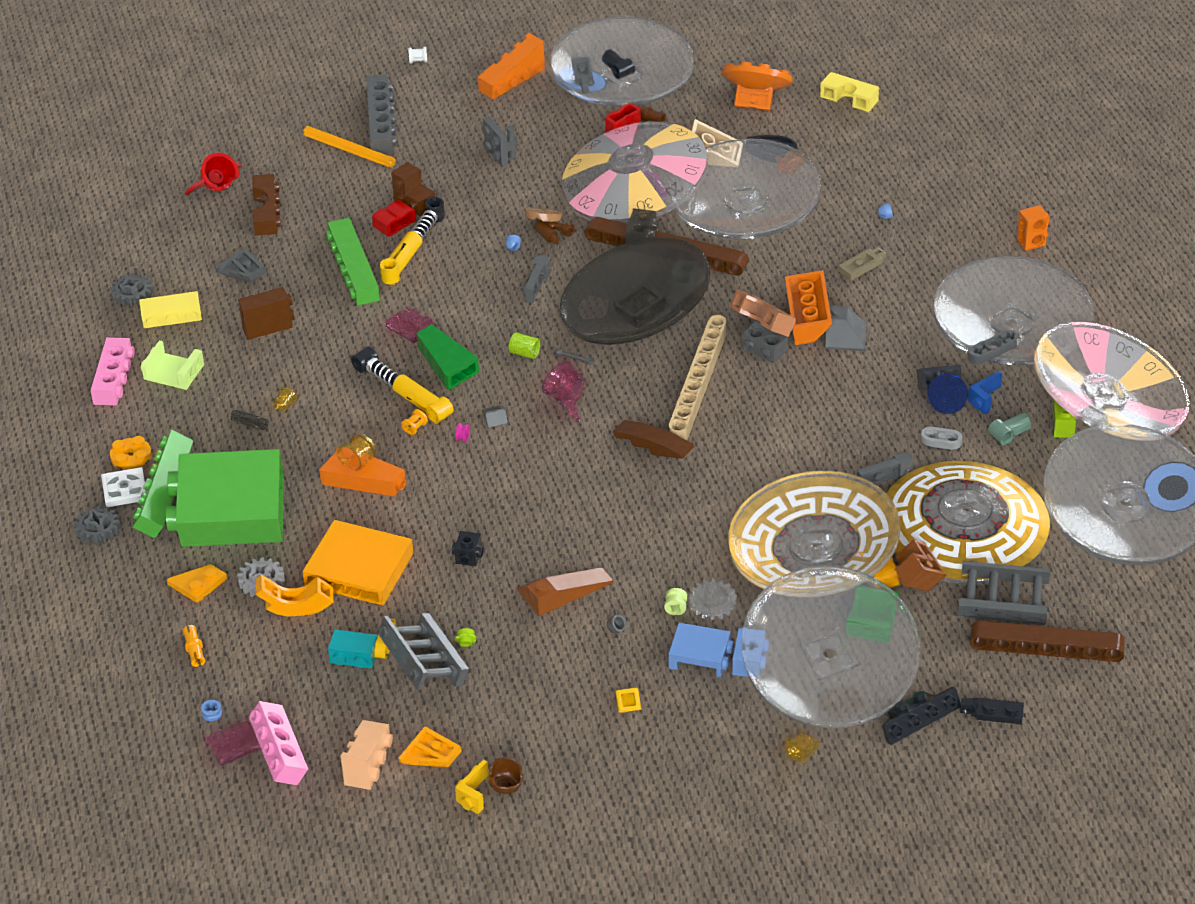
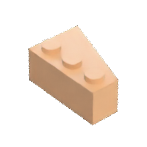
[341,720,393,790]

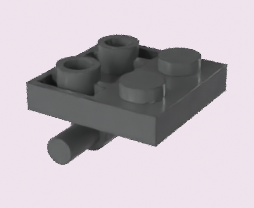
[482,116,517,166]

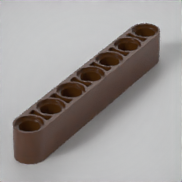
[970,621,1125,662]

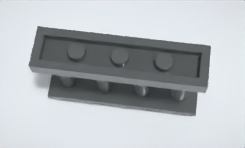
[958,560,1050,625]
[378,613,469,690]

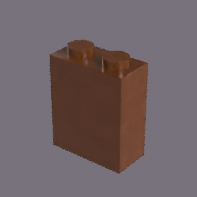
[238,287,295,340]

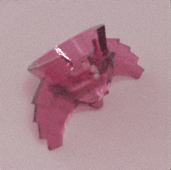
[542,361,585,422]

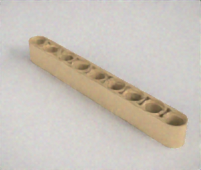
[669,315,726,440]

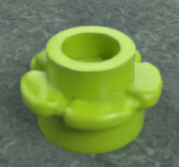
[455,628,476,647]

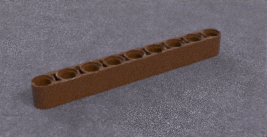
[584,217,749,276]

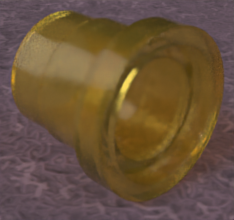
[273,387,298,412]

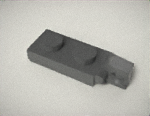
[571,57,593,94]

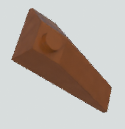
[517,567,613,616]

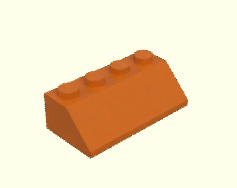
[785,270,832,345]

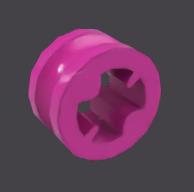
[455,423,470,442]

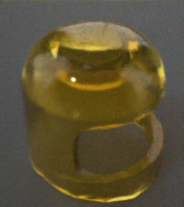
[336,434,376,471]

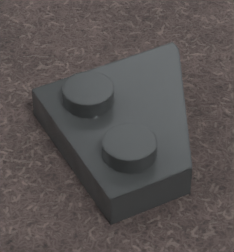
[215,248,267,282]

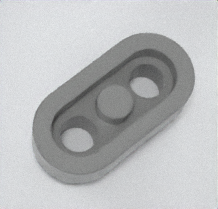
[921,427,962,450]

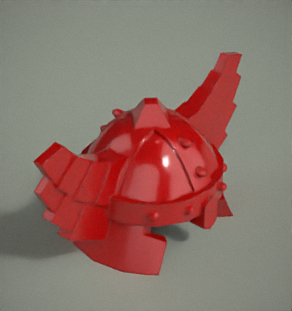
[185,152,242,195]

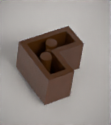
[391,162,435,216]

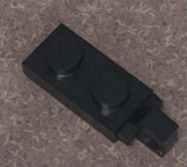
[960,698,1024,725]

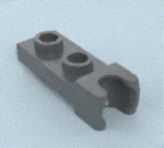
[523,255,552,303]
[857,452,914,486]

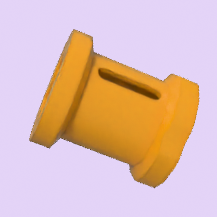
[401,409,428,435]

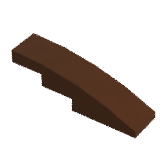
[613,420,694,459]

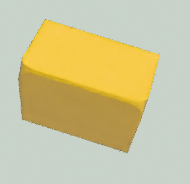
[615,687,641,713]

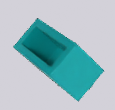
[328,630,378,668]

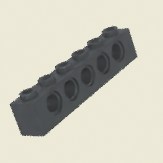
[366,74,396,153]

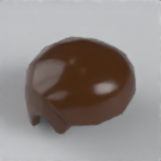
[488,757,523,794]

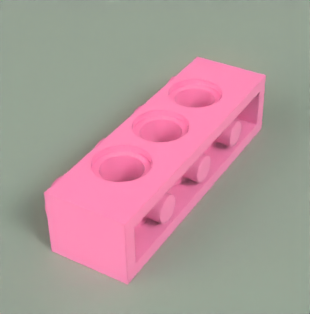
[91,337,135,405]
[249,701,308,785]

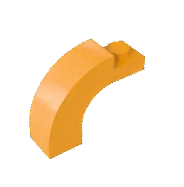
[256,574,334,616]

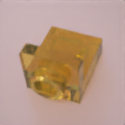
[785,731,820,764]

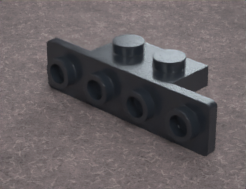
[882,687,961,745]

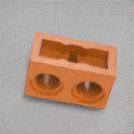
[1016,205,1050,251]

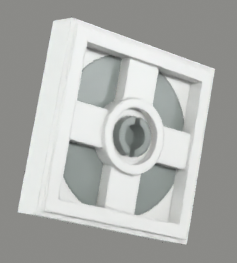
[101,467,145,507]

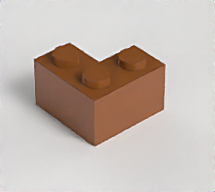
[895,539,946,591]

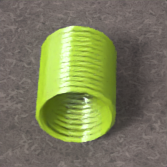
[509,332,540,359]

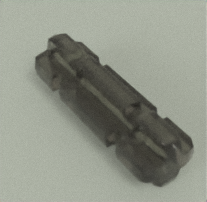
[230,410,269,430]

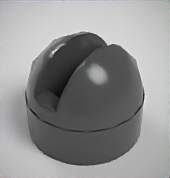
[607,615,626,633]

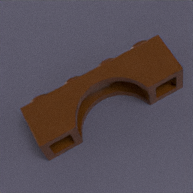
[252,174,281,236]

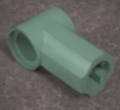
[988,412,1032,446]

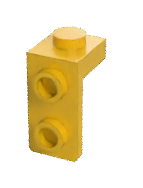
[455,760,489,814]

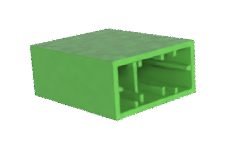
[166,449,284,547]

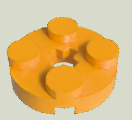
[110,436,152,470]

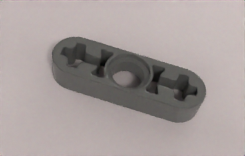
[968,330,1019,364]

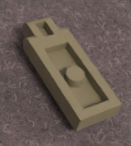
[838,247,887,280]

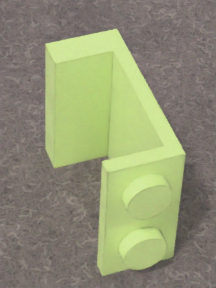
[141,340,204,390]

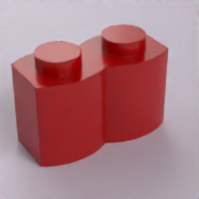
[605,103,641,133]
[372,200,416,237]

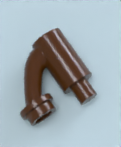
[534,220,575,244]

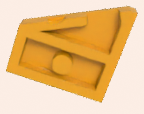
[167,564,227,603]
[398,726,462,768]

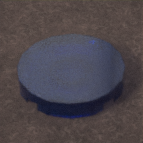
[927,374,968,414]

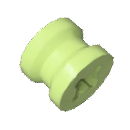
[665,588,687,615]

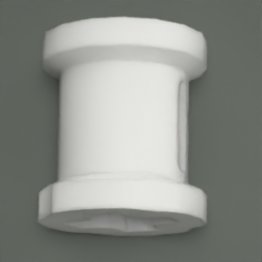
[409,47,427,63]

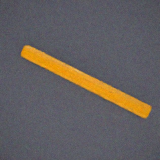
[303,126,396,168]

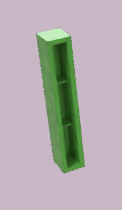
[325,218,380,306]
[132,429,193,538]

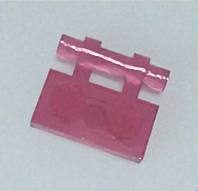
[385,308,437,343]
[205,721,261,766]

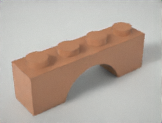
[729,289,796,337]

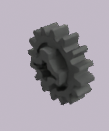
[110,273,153,307]
[74,506,121,545]

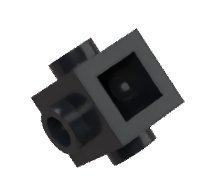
[452,531,484,566]

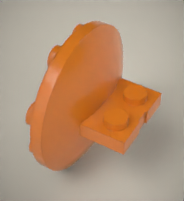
[721,62,793,111]

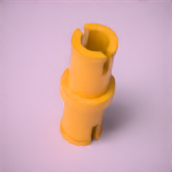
[182,625,205,667]

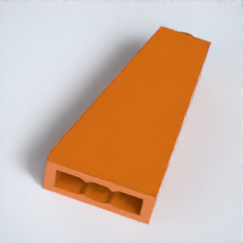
[319,445,406,496]

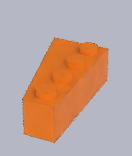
[478,33,545,99]

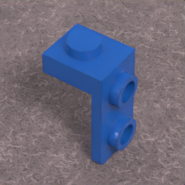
[968,371,1002,414]

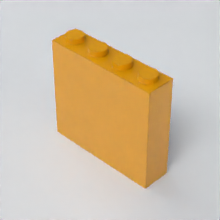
[303,520,413,606]

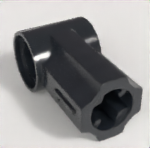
[602,49,635,79]

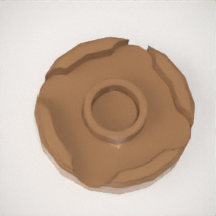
[525,208,563,222]

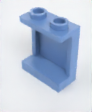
[669,623,734,677]

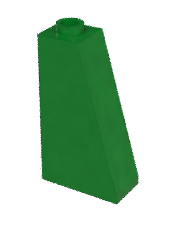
[417,324,479,390]

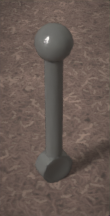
[555,348,594,365]

